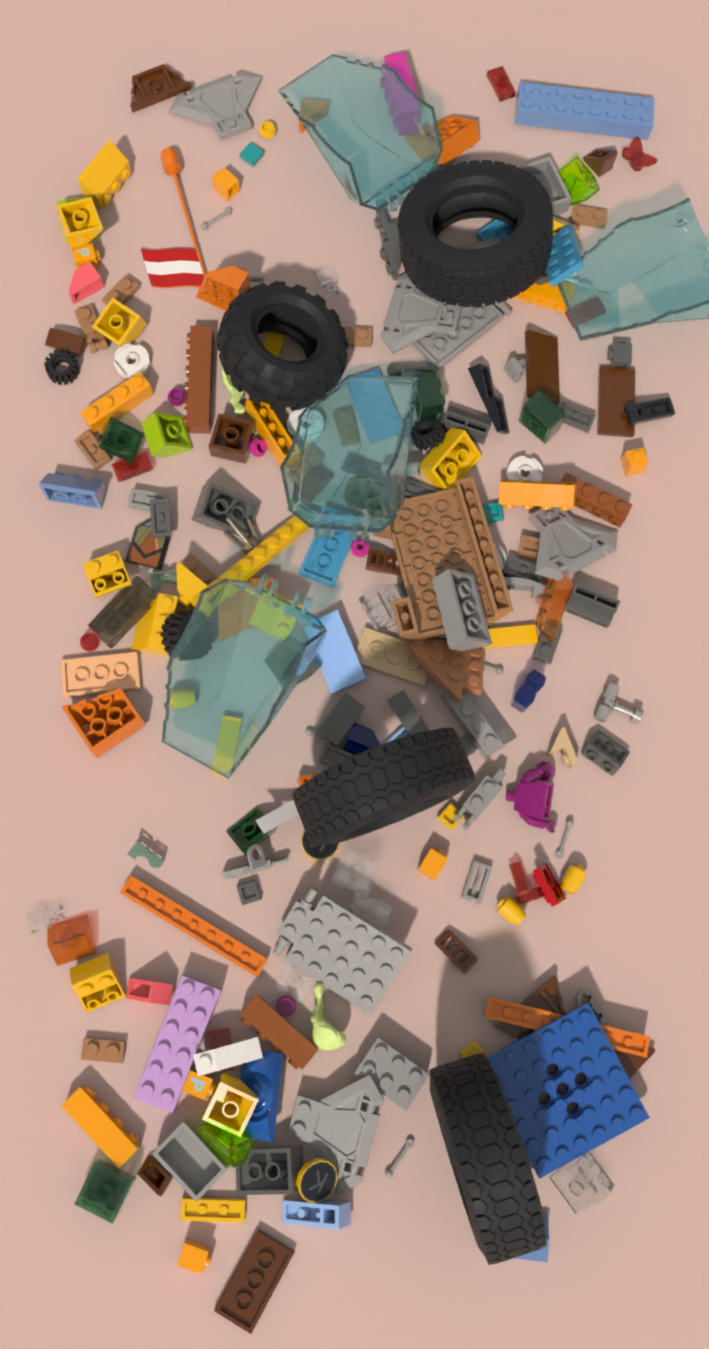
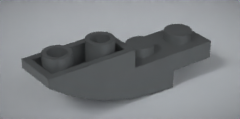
[374,208,401,281]

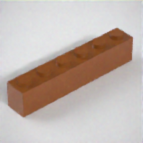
[184,326,214,434]

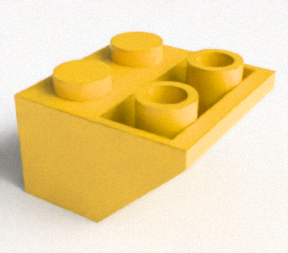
[82,550,132,598]
[69,953,126,1013]

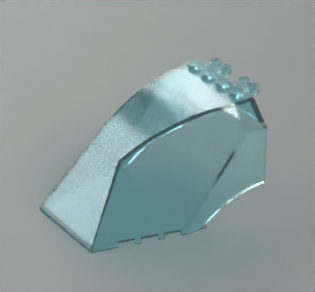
[278,54,443,212]
[557,198,709,341]
[280,375,418,541]
[162,574,327,779]

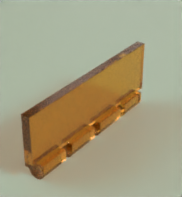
[534,573,573,643]

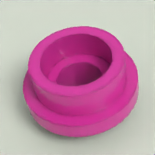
[250,438,267,457]
[351,539,370,557]

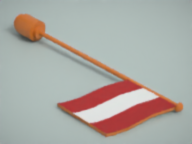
[141,147,206,289]

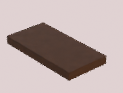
[525,329,560,406]
[597,366,635,437]
[214,1228,295,1334]

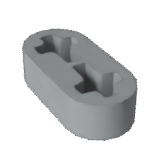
[575,990,606,1025]

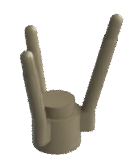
[224,517,262,555]

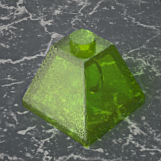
[558,156,600,206]
[197,1123,254,1168]

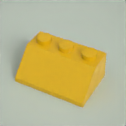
[78,140,132,210]
[420,428,482,491]
[131,593,181,657]

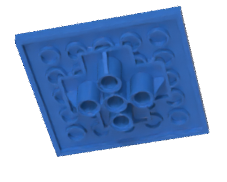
[486,1002,650,1179]

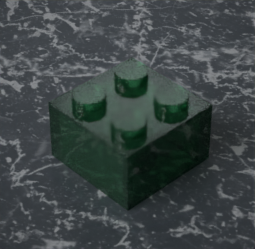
[411,371,445,423]
[519,390,566,444]
[74,1159,137,1224]

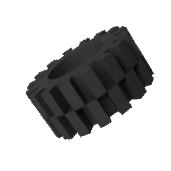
[44,349,80,385]
[410,417,446,451]

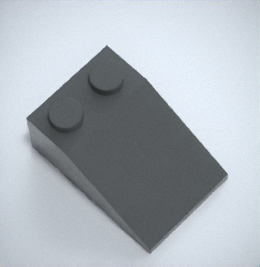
[191,482,260,538]
[235,1146,303,1195]

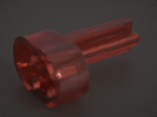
[509,862,544,904]

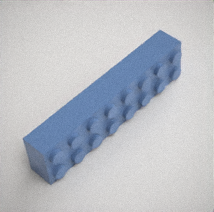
[514,81,655,140]

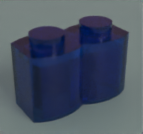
[511,669,546,713]

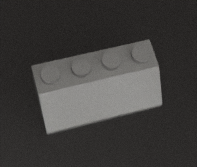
[432,569,492,651]
[440,691,516,759]

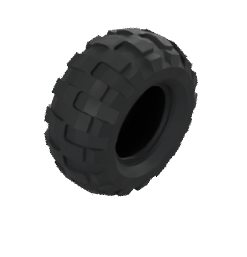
[217,281,348,411]

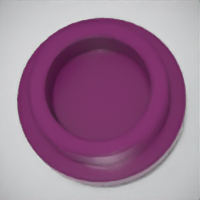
[168,388,186,406]
[276,995,296,1017]

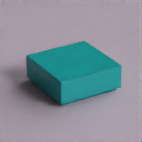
[240,142,264,166]
[482,502,504,523]

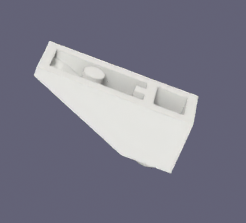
[193,1037,264,1076]

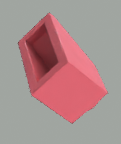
[69,262,104,304]
[126,977,173,1005]

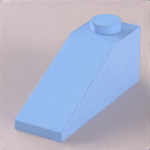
[282,1199,351,1229]

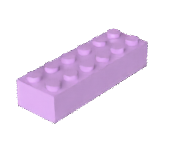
[133,975,222,1113]

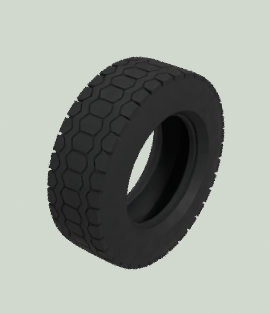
[398,160,553,307]
[292,727,476,846]
[429,1053,547,1265]

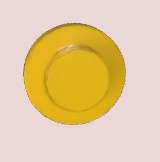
[259,121,276,139]

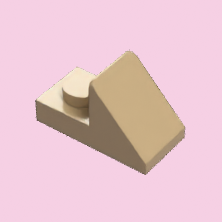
[547,727,579,769]

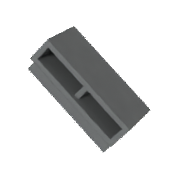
[442,406,492,445]
[564,583,620,628]
[314,692,365,747]

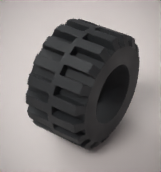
[160,610,213,660]

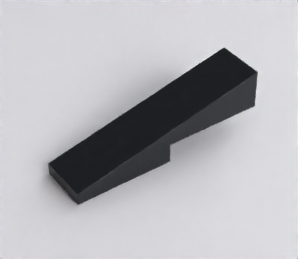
[468,364,509,434]

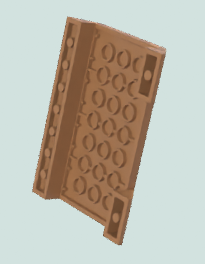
[364,477,514,640]

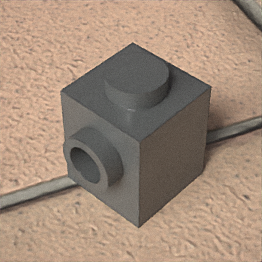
[607,342,632,369]

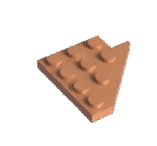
[408,637,485,704]

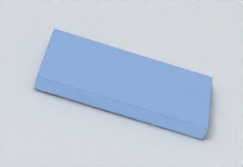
[304,610,367,695]

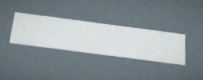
[255,800,299,834]

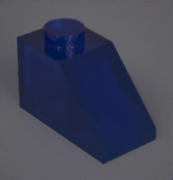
[343,722,381,755]

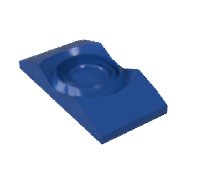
[240,1050,283,1142]

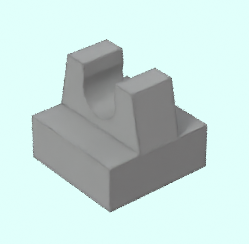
[504,357,526,383]

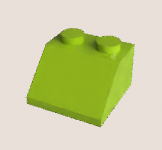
[141,412,193,457]

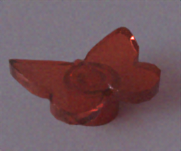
[622,137,658,171]

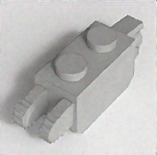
[453,768,506,830]

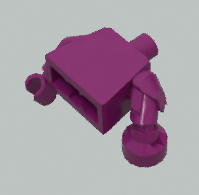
[506,761,558,833]

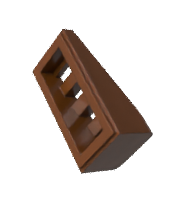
[365,549,401,576]
[435,929,479,974]

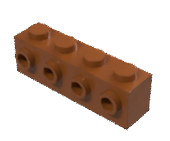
[561,472,633,528]
[239,994,319,1070]

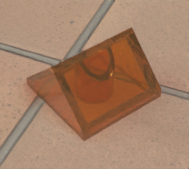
[47,914,97,966]

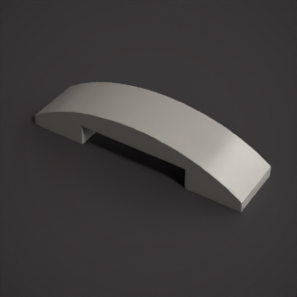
[504,577,553,600]

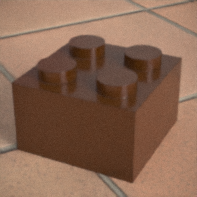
[209,413,255,464]

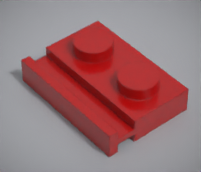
[532,863,566,907]

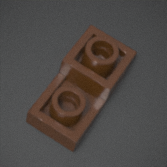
[45,328,86,356]

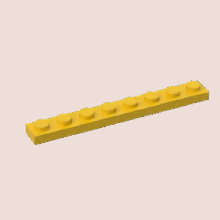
[191,512,312,615]

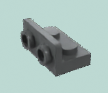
[581,729,630,776]

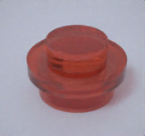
[80,633,100,652]

